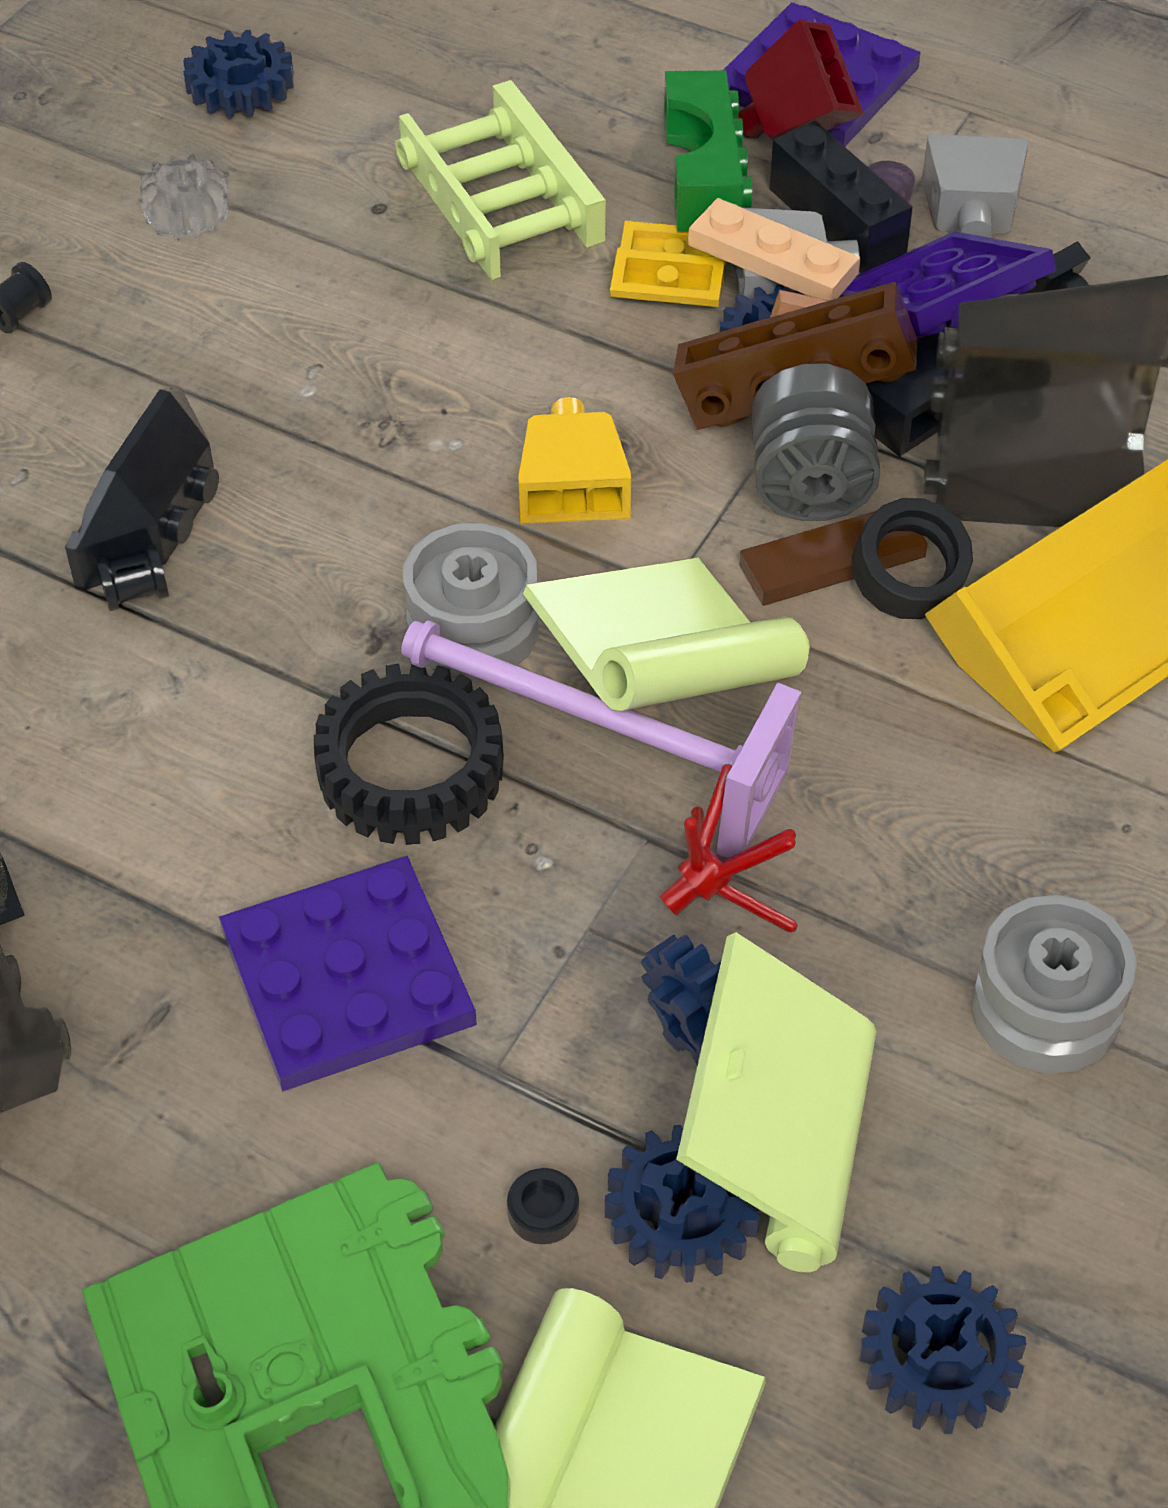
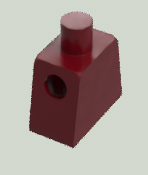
[738,19,864,140]

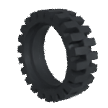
[314,663,504,845]

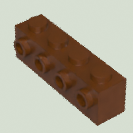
[673,281,917,430]

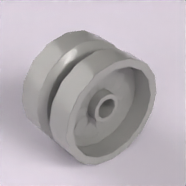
[403,523,539,679]
[971,895,1137,1074]

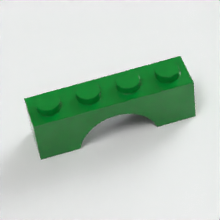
[663,70,752,232]

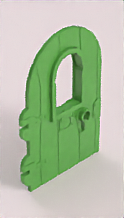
[82,1162,510,1508]

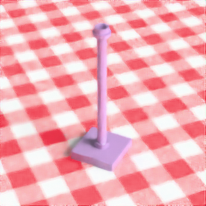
[401,620,802,859]

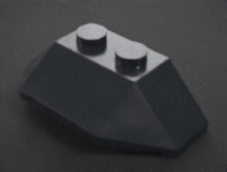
[65,387,219,590]

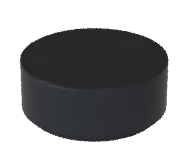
[507,1168,579,1244]

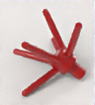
[659,764,797,933]

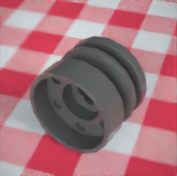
[752,364,880,521]

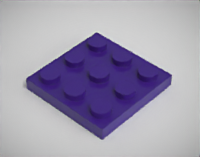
[723,2,921,146]
[838,231,1057,337]
[219,855,477,1092]

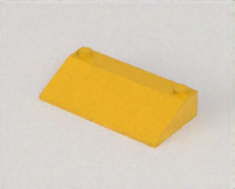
[925,459,1168,753]

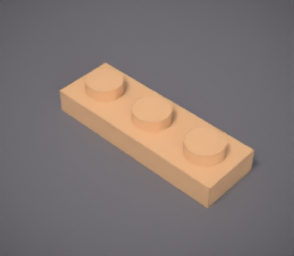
[688,198,860,300]

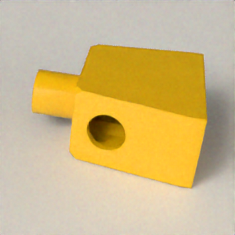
[518,397,631,524]

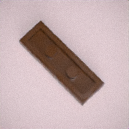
[739,510,928,606]

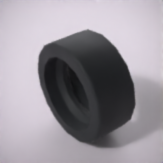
[852,498,973,619]

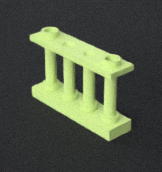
[395,80,606,280]

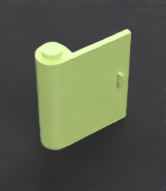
[523,558,810,712]
[676,932,877,1272]
[494,1288,766,1508]

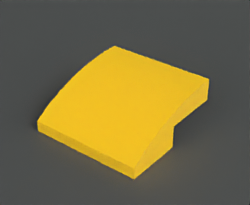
[610,221,727,307]

